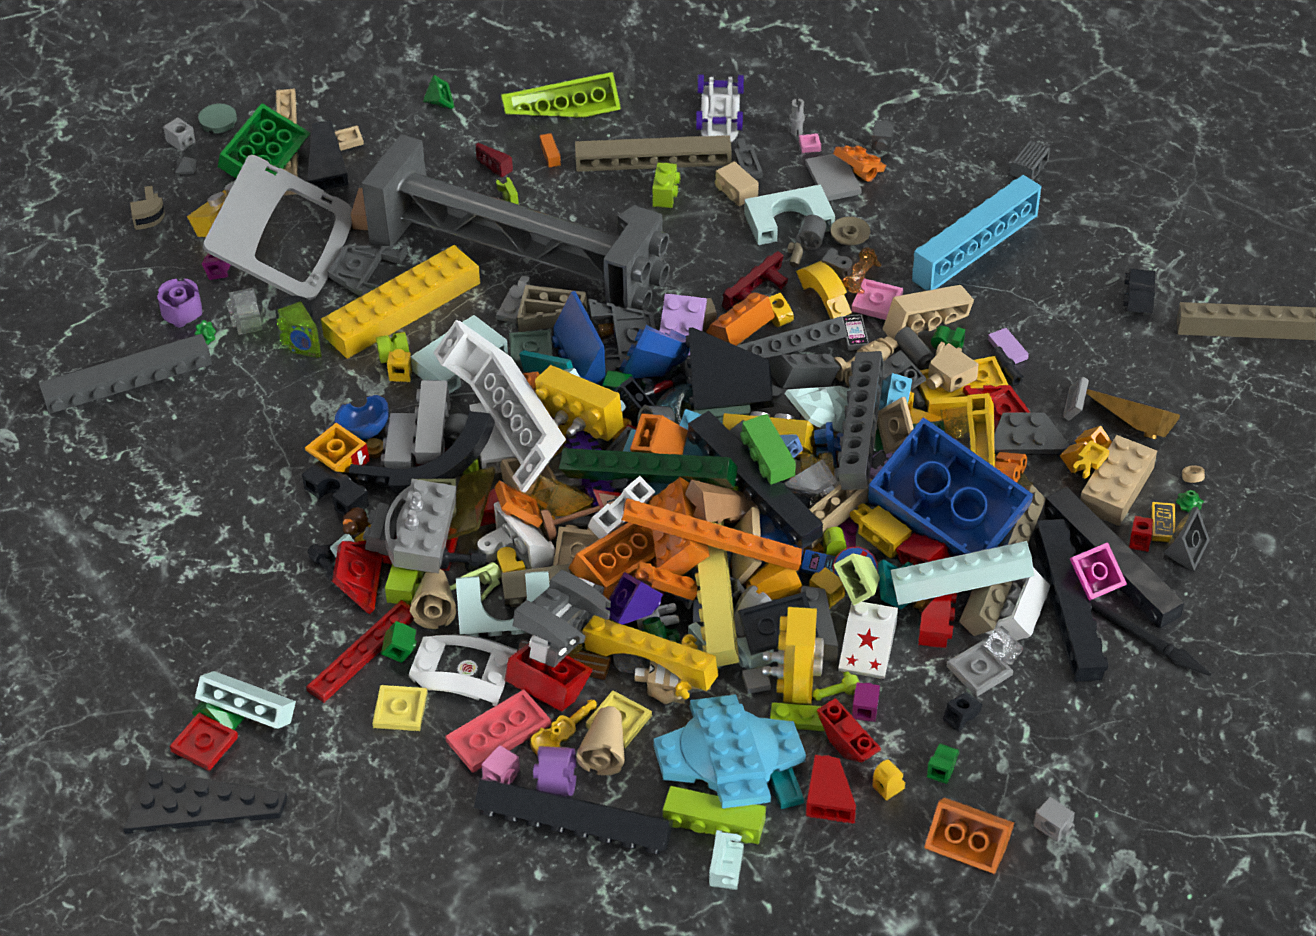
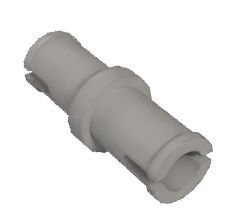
[790,99,805,136]

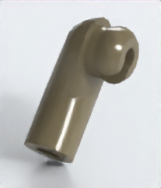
[787,242,803,267]

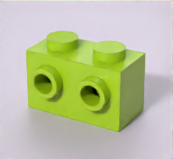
[652,163,680,208]

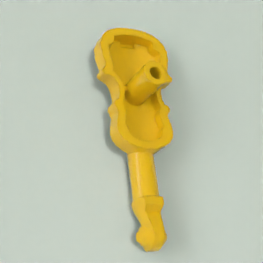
[530,700,597,756]

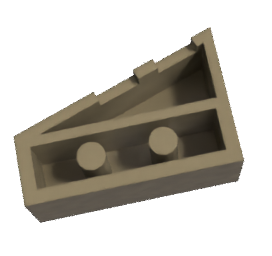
[517,285,588,332]

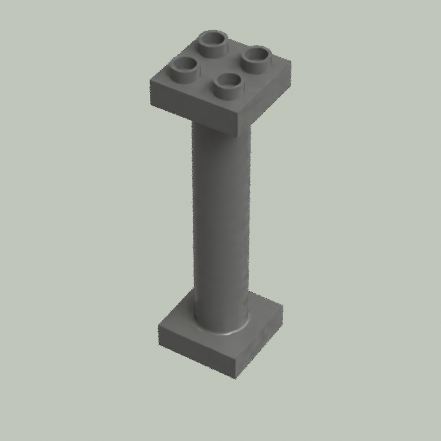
[362,134,670,321]

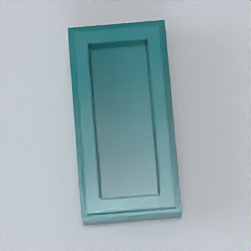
[770,767,804,809]

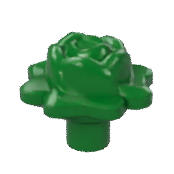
[195,320,216,345]
[1176,490,1204,512]

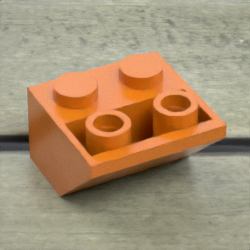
[630,414,688,455]

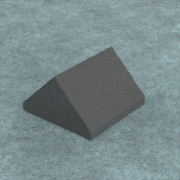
[1163,507,1210,571]

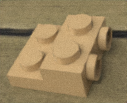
[553,525,600,574]

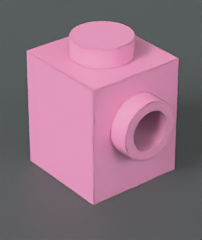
[481,745,520,784]

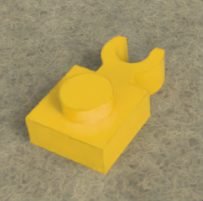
[1073,440,1109,478]

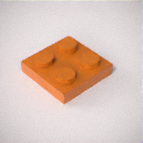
[494,480,543,528]

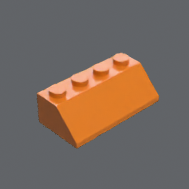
[569,522,656,590]

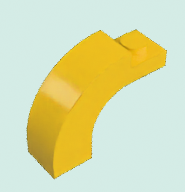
[796,262,852,319]

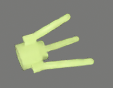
[450,562,502,601]

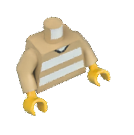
[635,634,697,704]

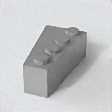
[411,380,451,464]

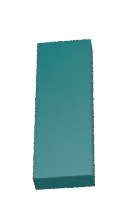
[519,350,573,374]

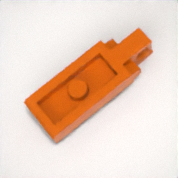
[635,562,697,600]

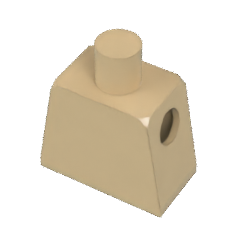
[926,343,979,392]

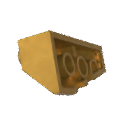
[1086,389,1180,439]

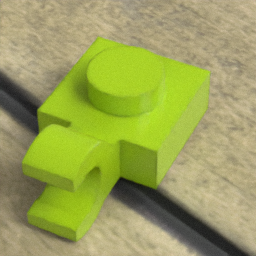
[496,177,519,205]

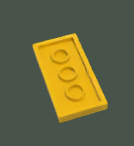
[918,356,1008,407]

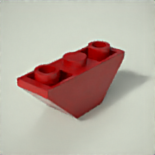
[817,698,881,763]

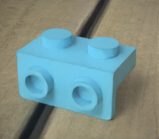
[879,373,912,410]

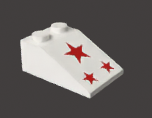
[838,602,898,679]

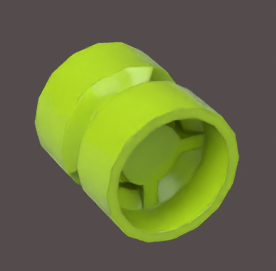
[376,332,409,364]

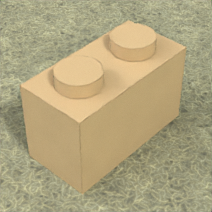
[715,161,758,206]

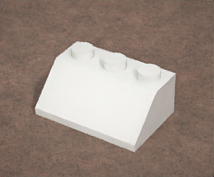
[494,502,555,569]
[986,568,1050,642]

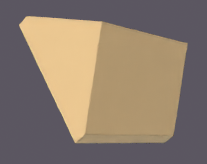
[877,397,914,454]

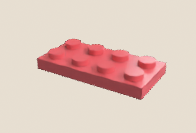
[445,690,551,773]

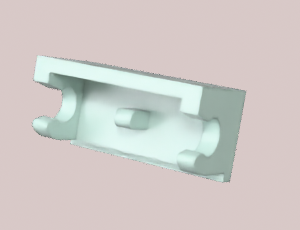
[710,830,744,889]

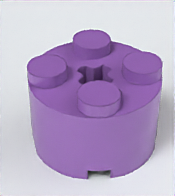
[157,279,202,327]
[533,746,577,796]

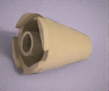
[410,570,456,629]
[576,706,625,775]

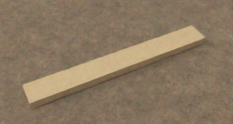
[276,89,298,195]

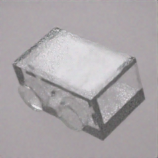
[227,288,263,335]

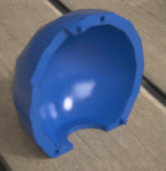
[335,395,389,440]

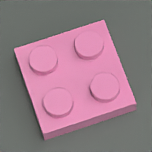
[851,279,903,320]

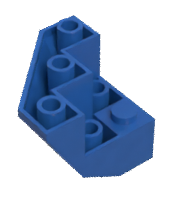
[619,325,690,379]

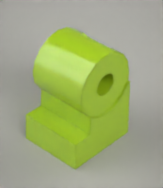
[823,527,847,557]

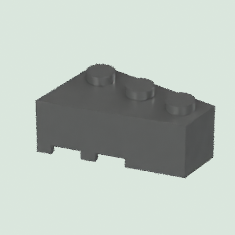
[801,586,838,663]

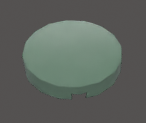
[198,104,237,133]

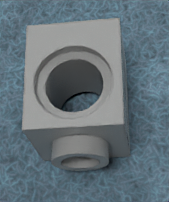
[163,118,196,151]
[1034,797,1075,842]

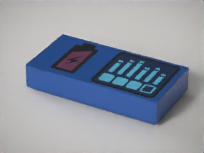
[800,549,836,575]

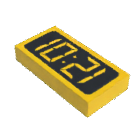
[1151,502,1175,542]

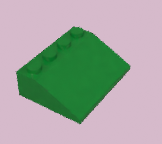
[218,103,311,178]

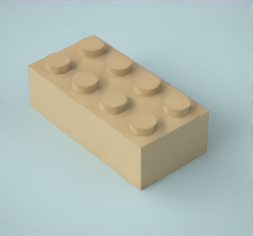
[1080,435,1157,526]

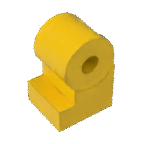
[769,292,794,327]
[497,547,525,573]
[872,760,905,801]

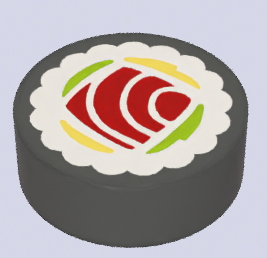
[456,659,480,678]

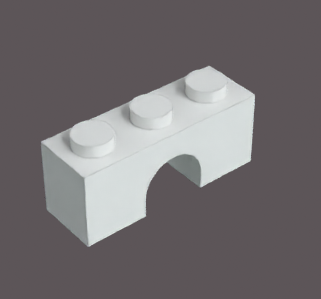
[588,476,655,539]

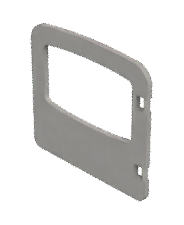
[202,155,352,300]

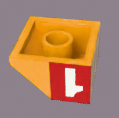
[305,423,370,473]

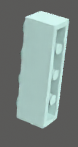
[195,671,296,729]

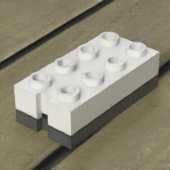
[529,578,604,667]

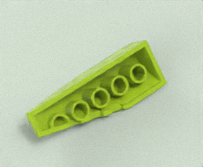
[501,72,621,117]

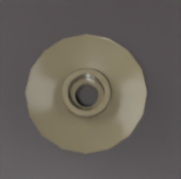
[830,216,871,245]

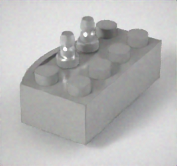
[385,479,456,574]

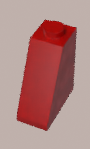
[806,755,856,824]

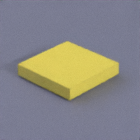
[372,685,427,731]
[586,690,652,748]

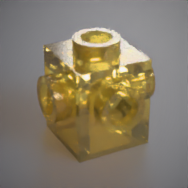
[939,406,969,439]

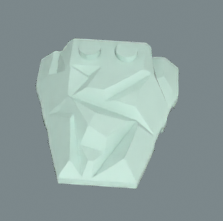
[784,386,851,436]

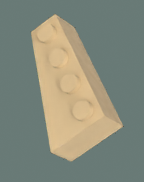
[883,285,974,340]

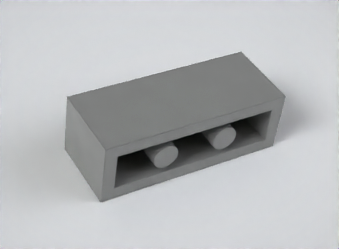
[381,413,417,469]

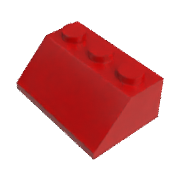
[505,643,592,711]

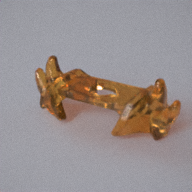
[842,247,881,294]

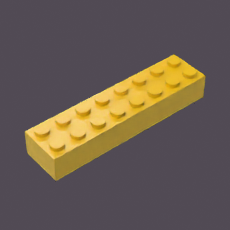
[321,245,480,359]

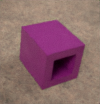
[852,682,880,722]

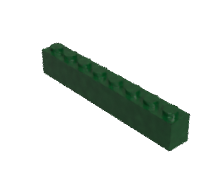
[559,448,738,488]

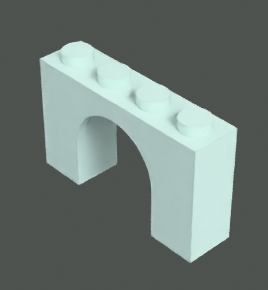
[744,185,835,245]
[411,315,508,394]
[456,571,549,637]

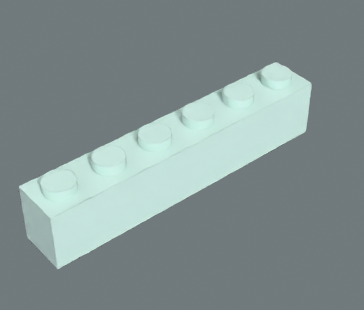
[891,541,1034,605]

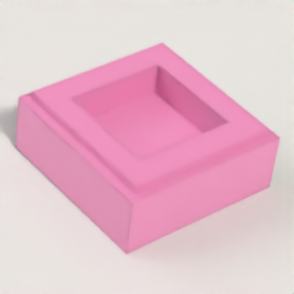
[799,134,821,153]

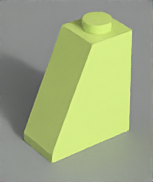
[833,553,880,606]

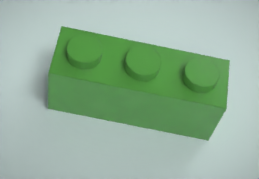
[740,414,796,485]

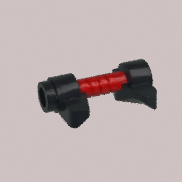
[641,365,686,399]

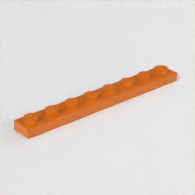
[621,498,802,571]

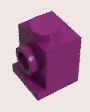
[201,253,231,280]

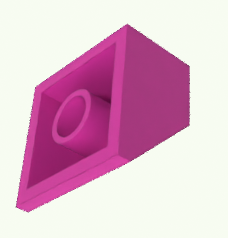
[1070,542,1127,601]

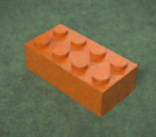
[648,477,710,576]

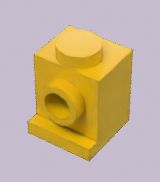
[387,349,412,382]

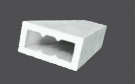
[469,403,516,475]

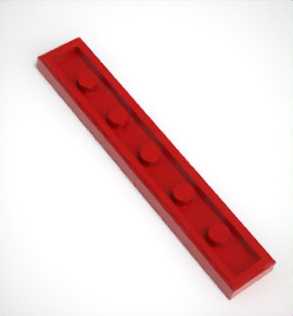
[306,600,414,703]

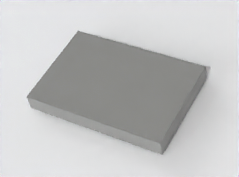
[806,154,862,201]

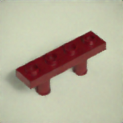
[722,251,788,311]

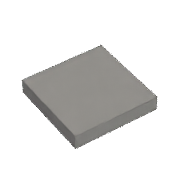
[947,640,1013,697]

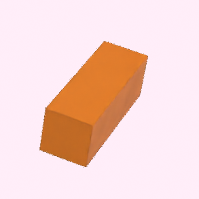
[540,133,561,167]

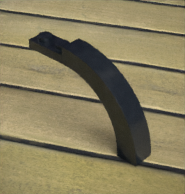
[349,411,495,493]

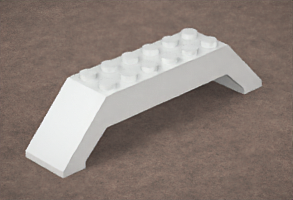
[433,320,566,493]

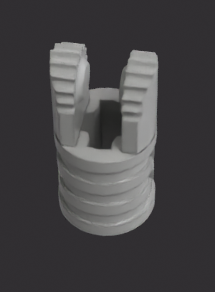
[636,603,680,631]

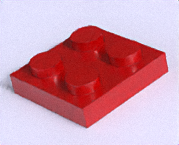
[170,713,238,771]

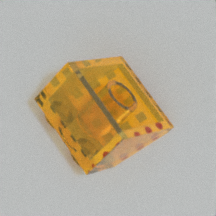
[531,474,594,517]

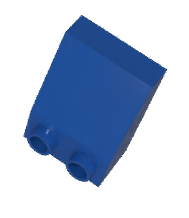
[868,417,1034,557]

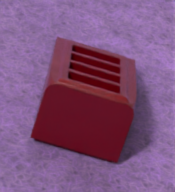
[475,143,513,178]

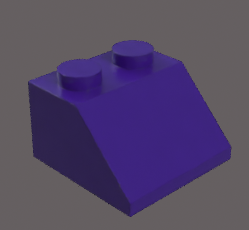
[605,572,663,625]

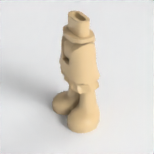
[834,336,898,386]

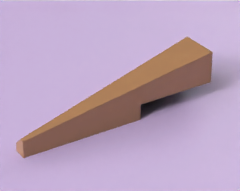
[685,480,761,524]

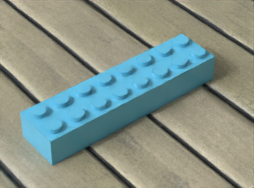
[912,175,1041,291]

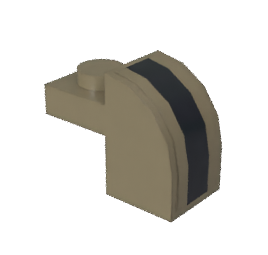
[130,186,165,230]

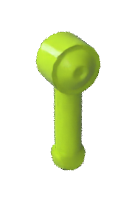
[812,671,860,701]

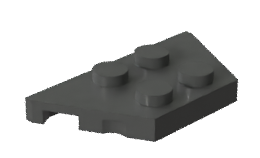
[994,412,1070,454]

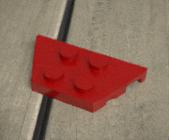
[962,385,1031,433]
[332,540,383,614]

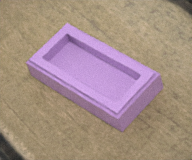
[988,328,1029,364]

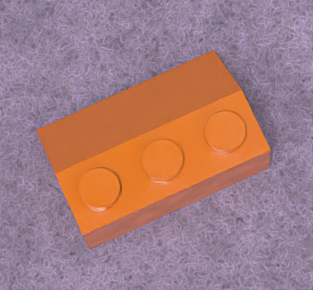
[706,292,775,346]
[924,798,1014,874]

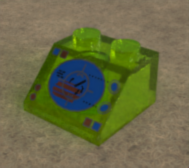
[276,301,322,358]

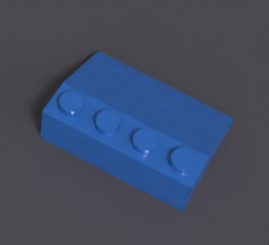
[551,291,606,386]

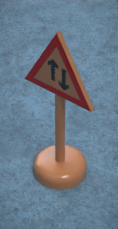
[540,489,622,540]

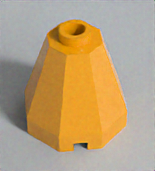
[746,562,802,600]

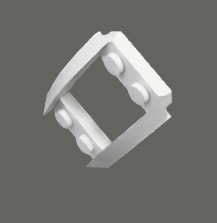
[409,635,517,706]

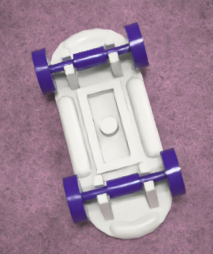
[696,74,744,142]

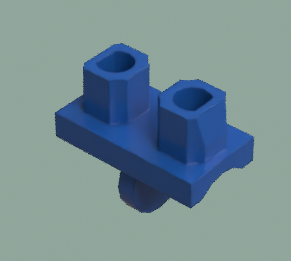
[814,422,843,467]

